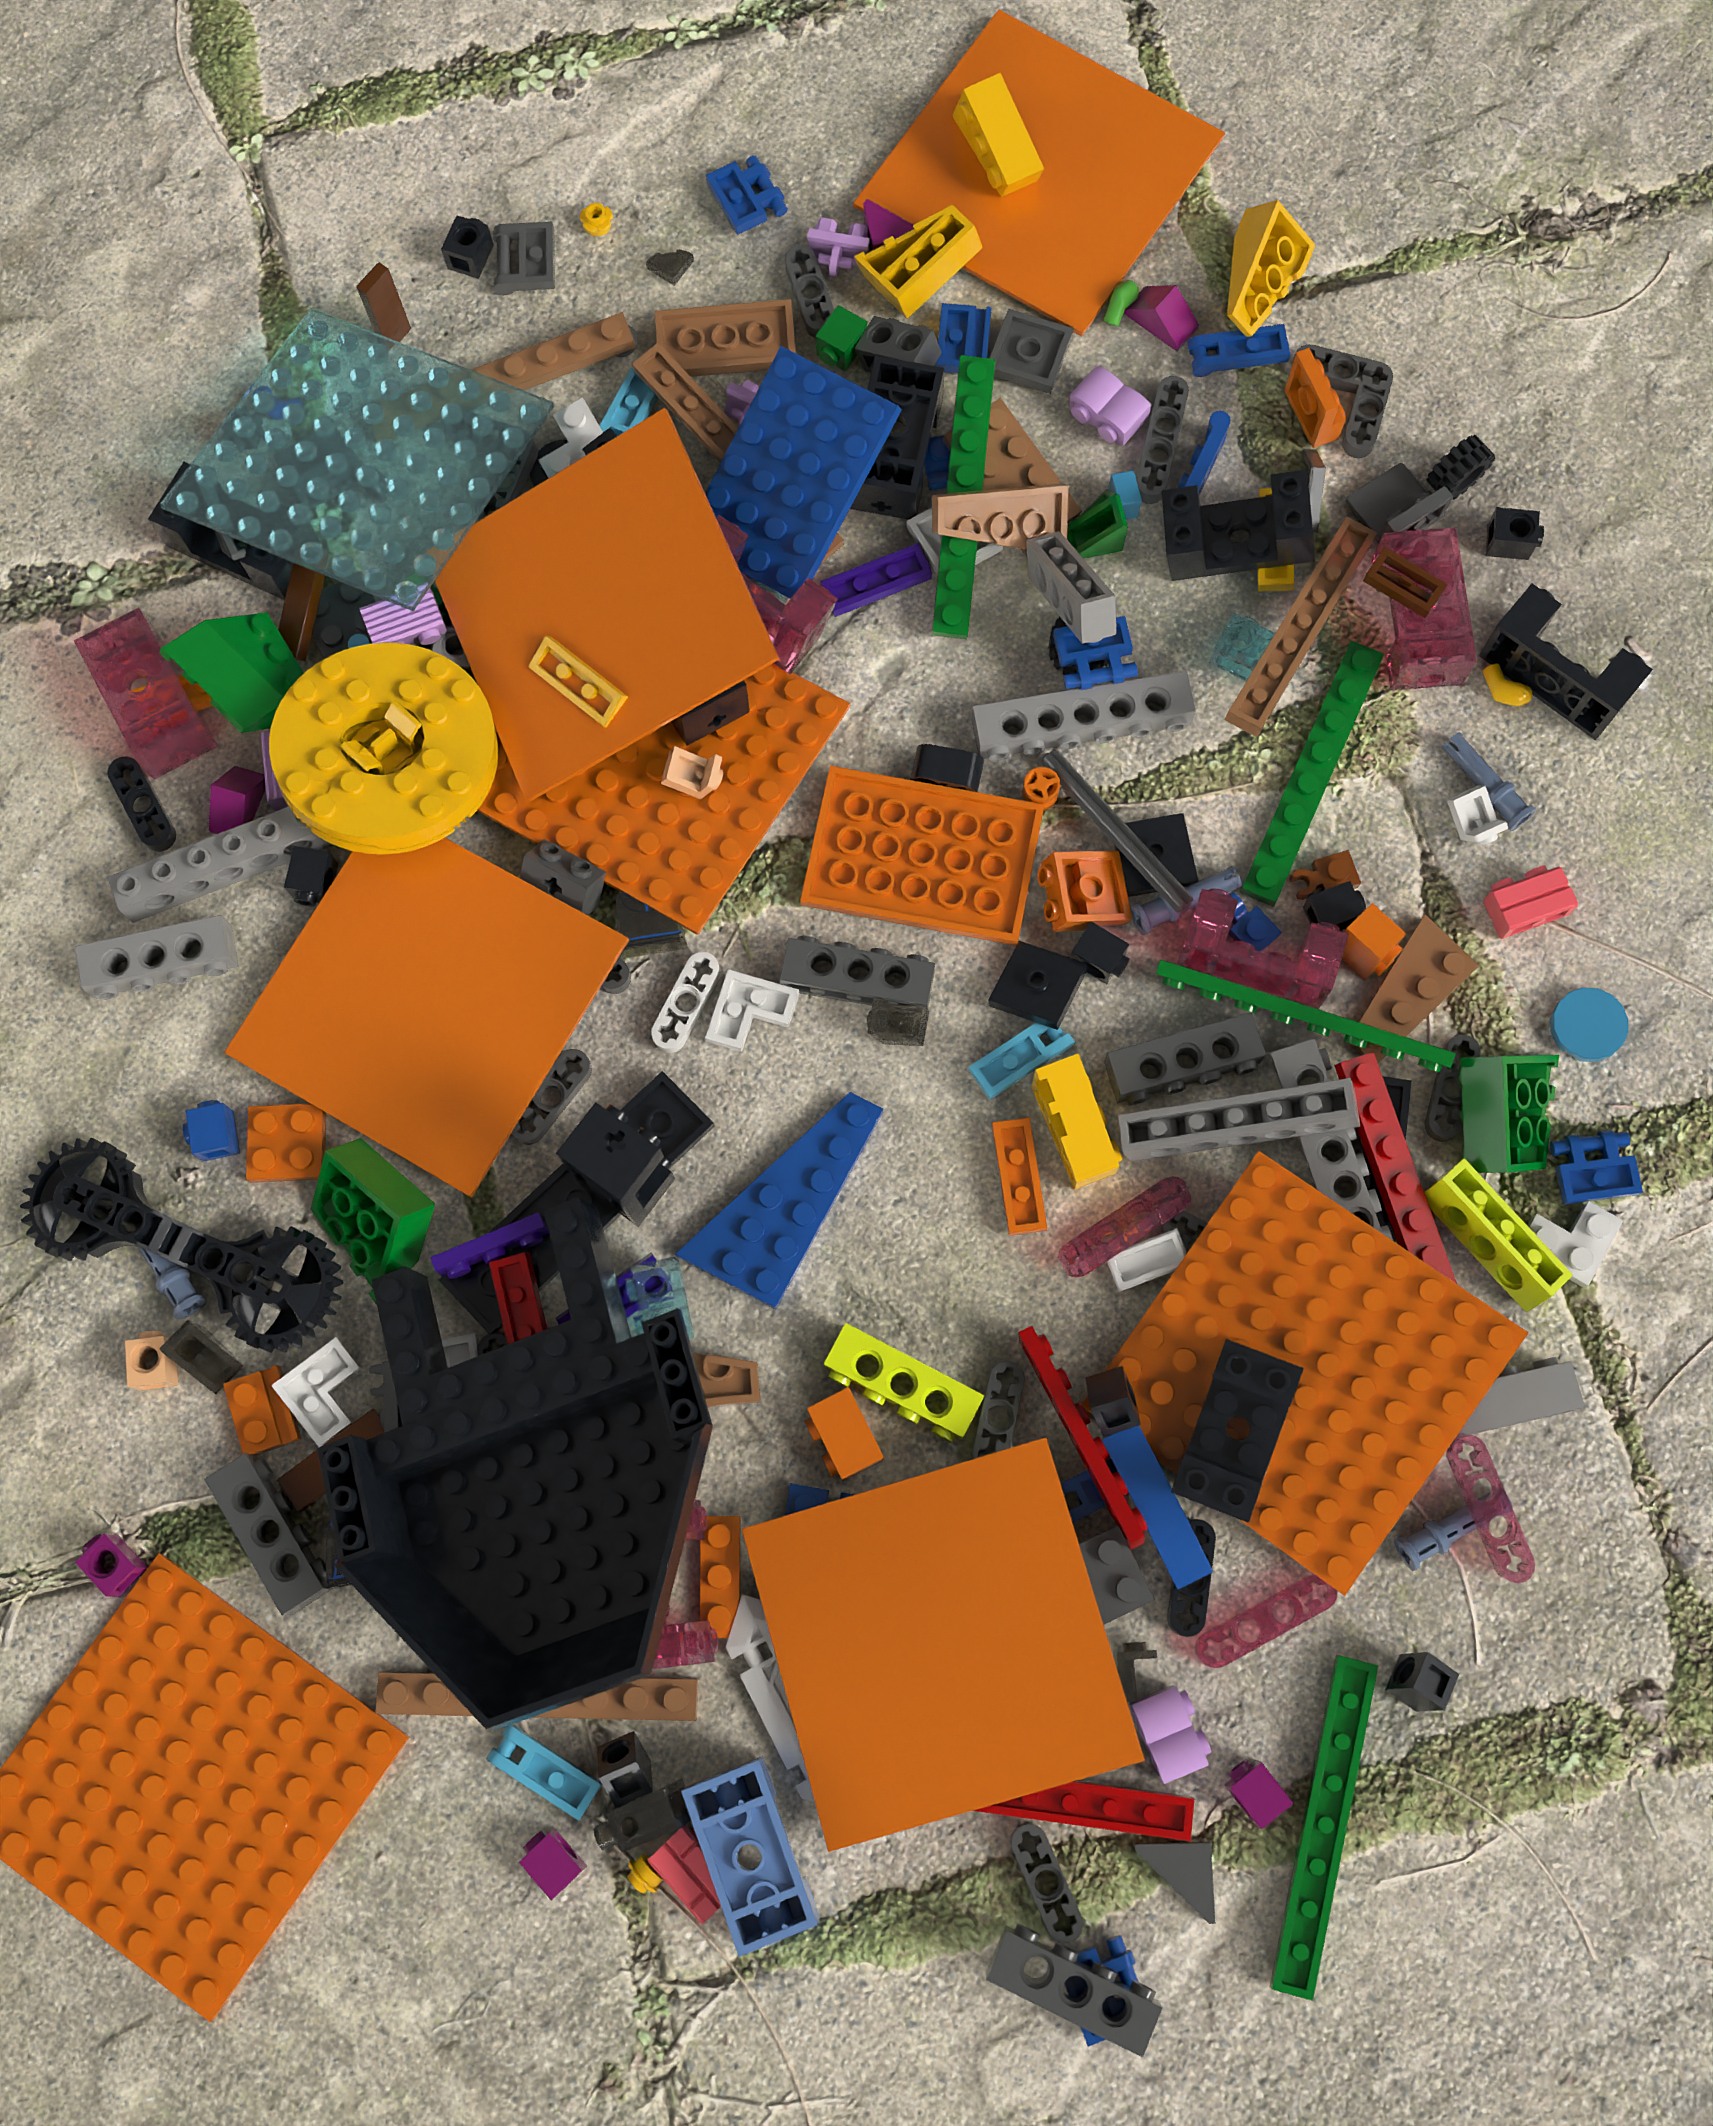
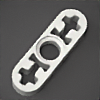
[651,952,720,1053]

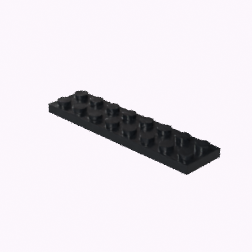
[438,1071,715,1335]

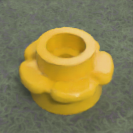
[579,202,613,236]
[627,1854,663,1894]

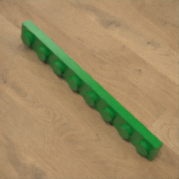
[931,355,996,640]
[1240,640,1384,907]
[1156,960,1456,1072]
[1269,1655,1379,2001]

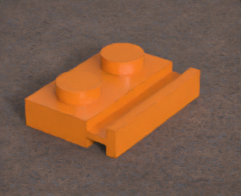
[223,1365,302,1456]

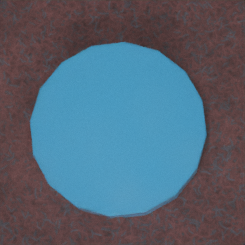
[1550,988,1629,1062]

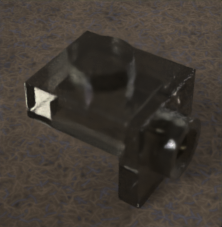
[867,998,930,1046]
[1113,1642,1157,1702]

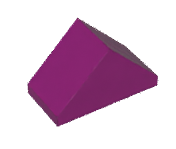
[863,199,914,252]
[1124,285,1199,351]
[209,766,266,834]

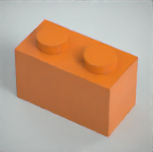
[1332,903,1406,980]
[804,1387,884,1482]

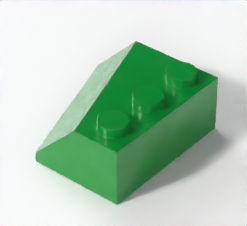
[159,612,304,733]
[1459,1055,1559,1173]
[310,1138,435,1304]

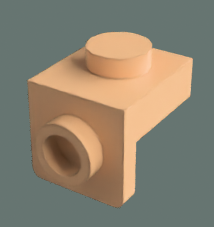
[661,746,723,799]

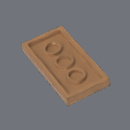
[655,299,796,377]
[942,397,1082,553]

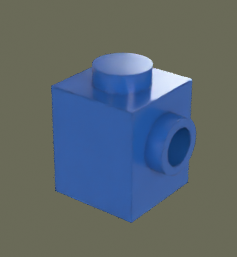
[183,1100,240,1162]

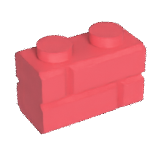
[1483,865,1578,939]
[647,1823,721,1924]

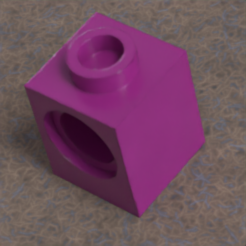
[75,1533,148,1597]
[1225,1759,1293,1830]
[519,1829,587,1900]

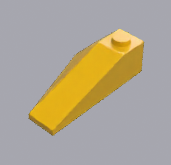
[1227,200,1315,337]

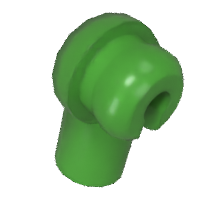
[1103,280,1139,327]

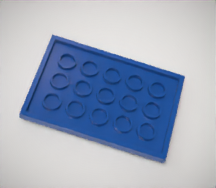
[705,346,902,604]

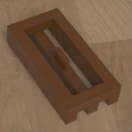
[1363,547,1448,619]

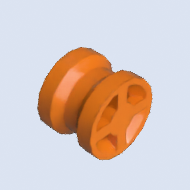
[1022,767,1060,811]

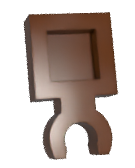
[1289,850,1361,900]

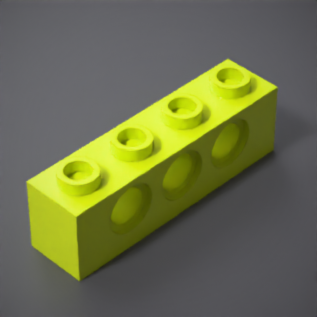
[1424,1158,1573,1313]
[824,1323,985,1443]

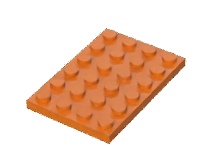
[800,765,1044,946]

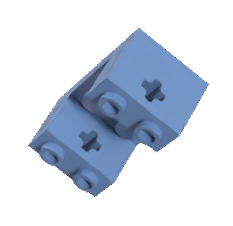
[681,1756,820,1957]

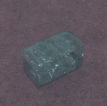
[1209,613,1276,681]
[625,1257,695,1339]

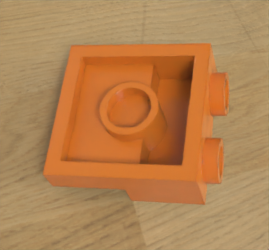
[1284,348,1346,448]
[1037,851,1132,932]

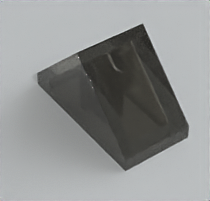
[159,1320,243,1394]

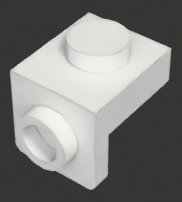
[1447,785,1508,845]

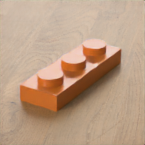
[992,1117,1047,1236]
[700,1516,741,1638]

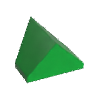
[1067,489,1128,559]

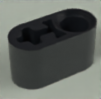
[910,744,984,792]

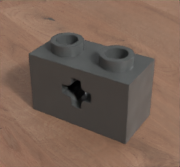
[520,839,606,915]

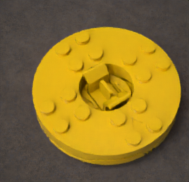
[269,642,498,854]

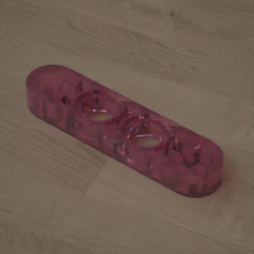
[1058,1176,1191,1277]
[1445,1433,1535,1584]
[1195,1574,1338,1668]

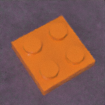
[246,1104,326,1183]

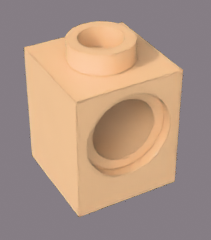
[125,1331,178,1391]

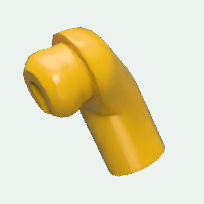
[1482,664,1532,707]

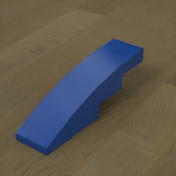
[1102,1426,1213,1590]

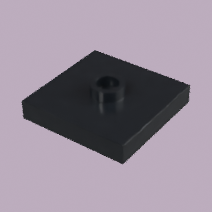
[1113,813,1199,897]
[988,941,1088,1030]

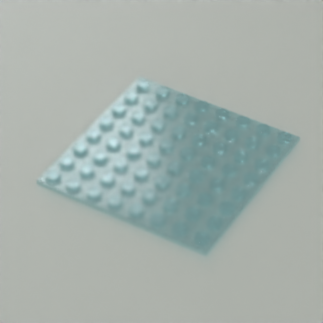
[160,308,554,612]

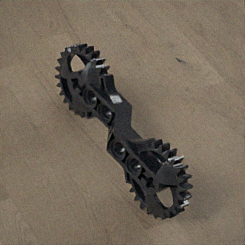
[20,1138,343,1353]

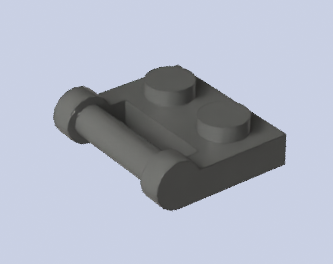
[493,221,555,295]

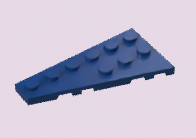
[675,1092,884,1310]

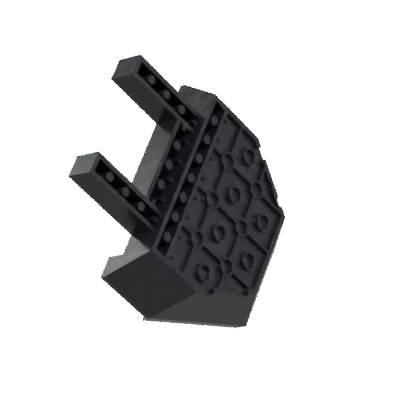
[317,1197,713,1730]

